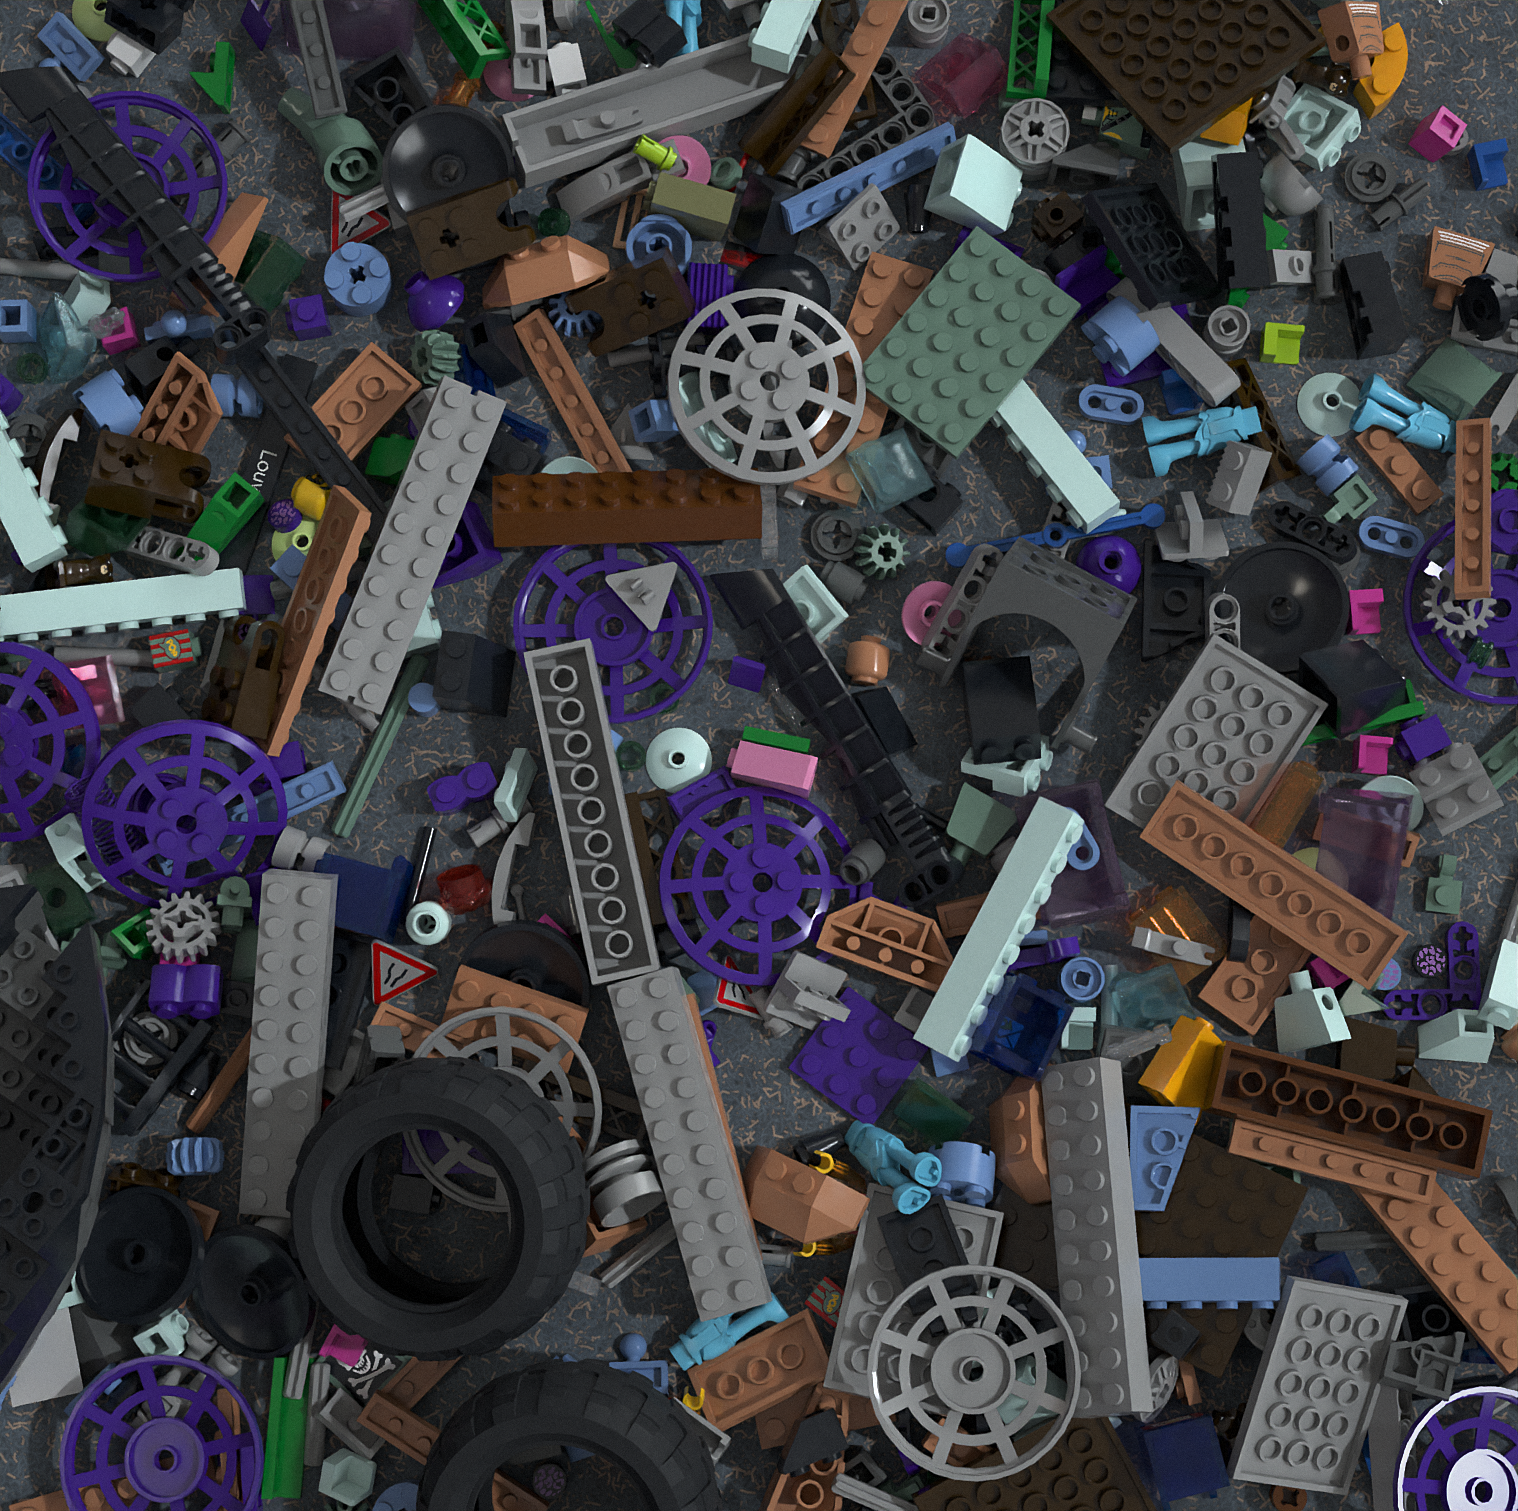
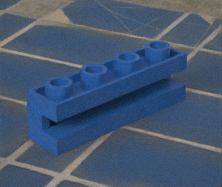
[0,112,95,225]

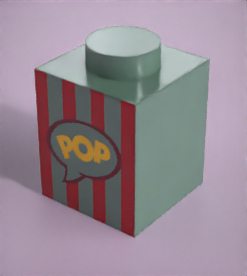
[149,629,203,674]
[804,1276,844,1328]

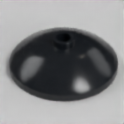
[733,253,831,348]

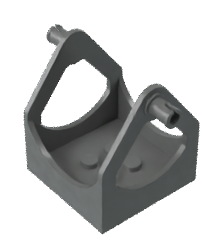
[916,536,1138,755]

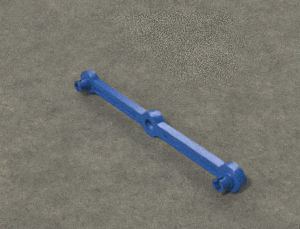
[945,503,1165,568]

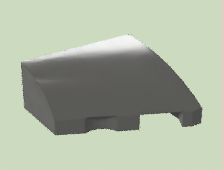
[1378,1332,1465,1402]

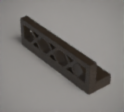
[818,0,878,132]
[737,41,856,177]
[1215,358,1302,494]
[624,789,693,928]
[522,1059,647,1141]

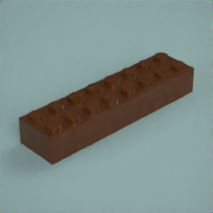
[492,468,762,547]
[1203,1040,1493,1181]

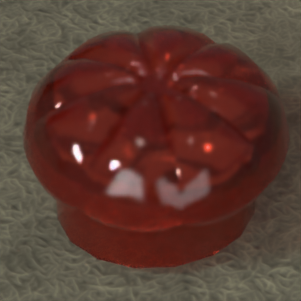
[435,864,493,915]

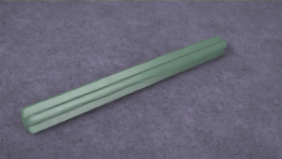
[331,654,429,838]

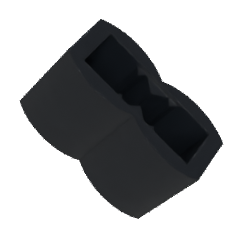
[611,0,688,68]

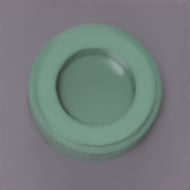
[709,157,743,190]

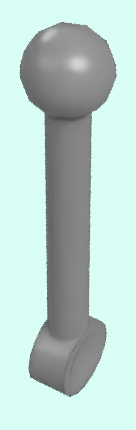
[511,884,526,920]

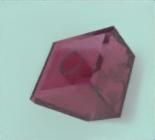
[915,32,1008,119]
[52,654,125,730]

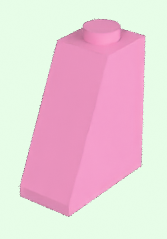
[726,740,818,800]

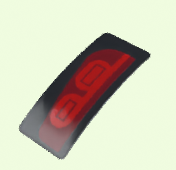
[719,241,768,272]

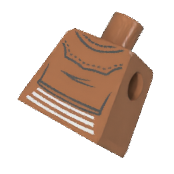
[1318,1,1384,80]
[1422,226,1495,310]

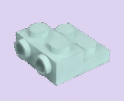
[1266,83,1361,172]
[783,565,849,644]
[961,735,1053,798]

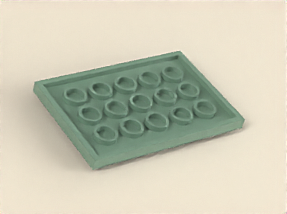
[853,226,1081,460]

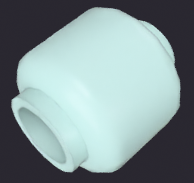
[405,901,452,945]

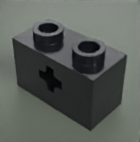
[104,0,184,55]

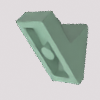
[1338,973,1389,1017]

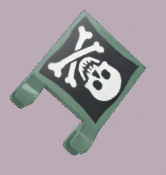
[315,1342,413,1408]

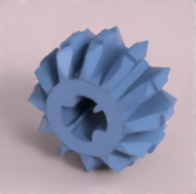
[548,290,603,339]
[165,1137,224,1176]

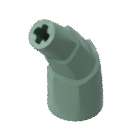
[278,87,383,196]

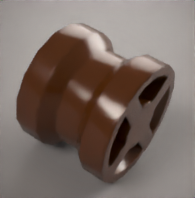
[1269,1485,1307,1511]

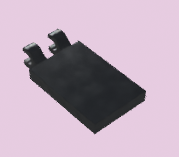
[877,1194,979,1338]

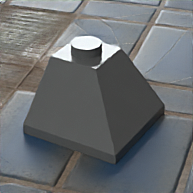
[1047,142,1121,192]

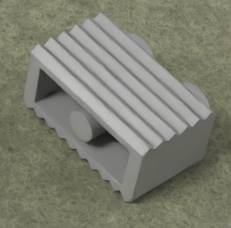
[1205,440,1272,516]

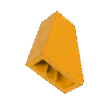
[1138,1015,1222,1126]

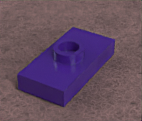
[665,765,737,824]

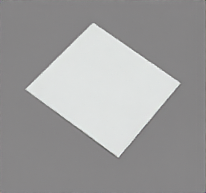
[9,1307,83,1407]

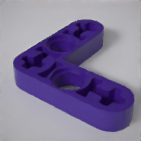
[1381,921,1481,1021]
[1006,936,1081,972]

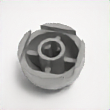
[1260,150,1323,216]

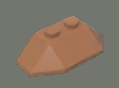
[482,235,610,309]
[130,351,223,454]
[816,897,954,993]
[989,1064,1053,1204]
[742,1145,871,1245]

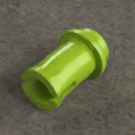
[633,134,677,171]

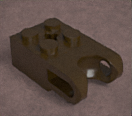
[406,177,537,280]
[564,246,696,357]
[84,429,211,523]
[201,615,285,740]

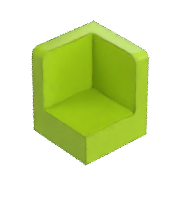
[1259,322,1305,365]

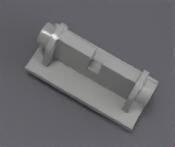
[1249,74,1296,129]

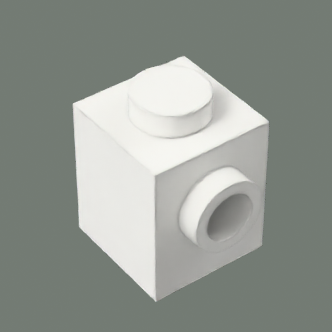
[105,31,156,78]
[545,42,587,96]

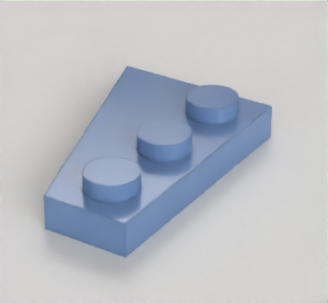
[1130,1105,1201,1212]

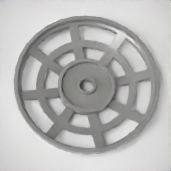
[667,288,866,485]
[403,1006,602,1212]
[867,1264,1081,1482]

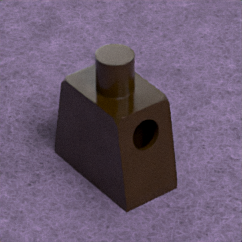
[1335,1017,1415,1080]

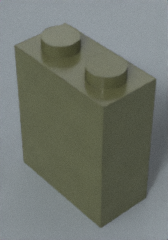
[642,172,736,242]

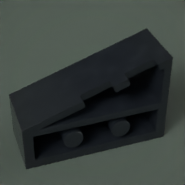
[1339,251,1409,360]

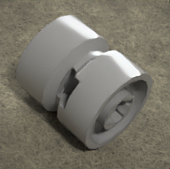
[906,0,950,49]
[1202,305,1251,358]
[271,825,333,873]

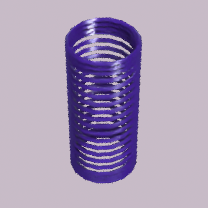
[64,774,152,877]

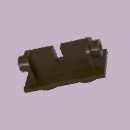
[109,1162,184,1197]

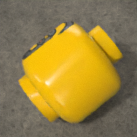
[291,473,331,521]

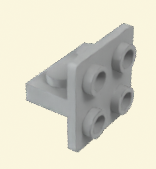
[817,183,900,271]
[1153,491,1229,562]
[763,951,851,1031]

